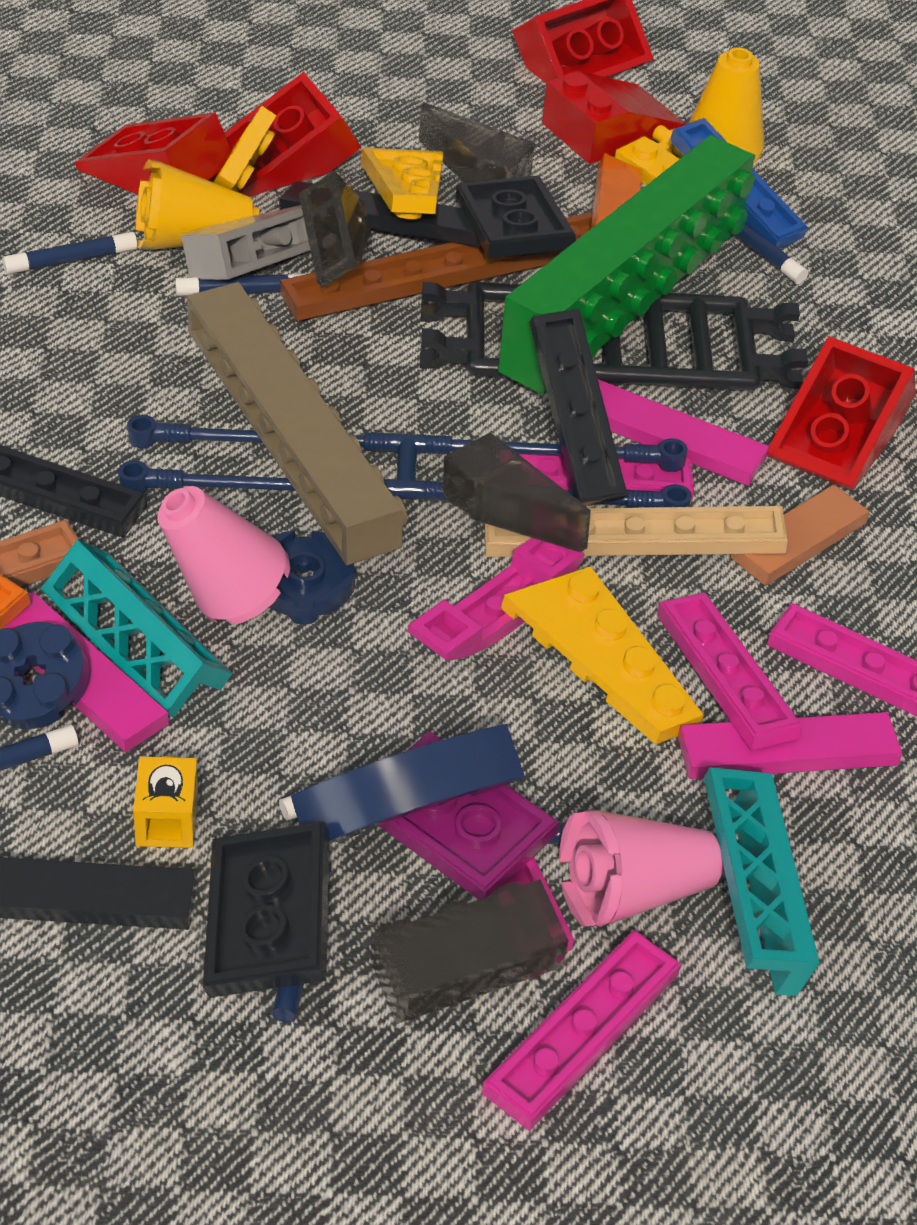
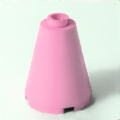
[157,486,290,624]
[559,809,725,927]

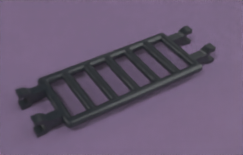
[420,282,808,390]

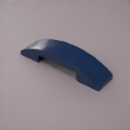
[291,724,525,844]

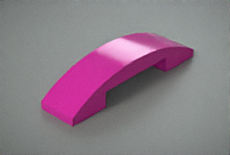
[408,527,585,661]

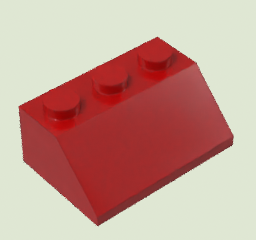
[512,0,654,83]

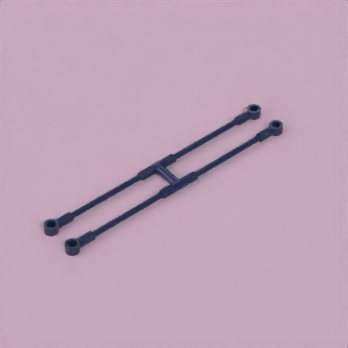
[118,415,692,508]

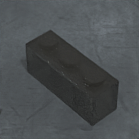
[371,879,569,1024]

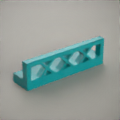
[41,540,233,717]
[704,767,820,996]

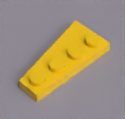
[361,148,443,219]
[501,566,704,745]

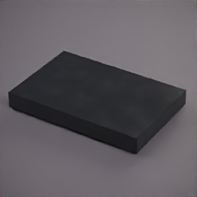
[456,175,576,258]
[203,821,329,998]

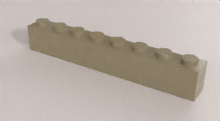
[187,282,407,566]

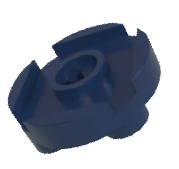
[269,530,356,625]
[0,622,90,729]

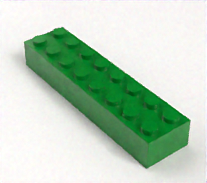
[498,135,755,395]

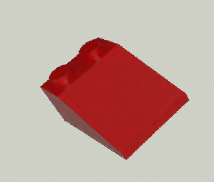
[542,71,686,165]
[224,72,362,197]
[74,112,232,195]
[767,336,916,491]

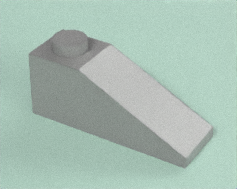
[181,204,319,279]

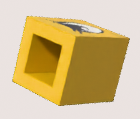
[133,756,198,848]

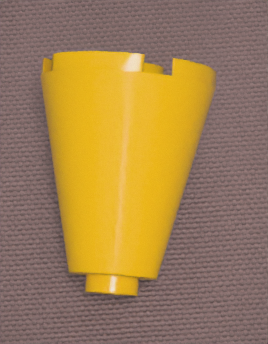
[688,48,764,164]
[135,159,259,250]

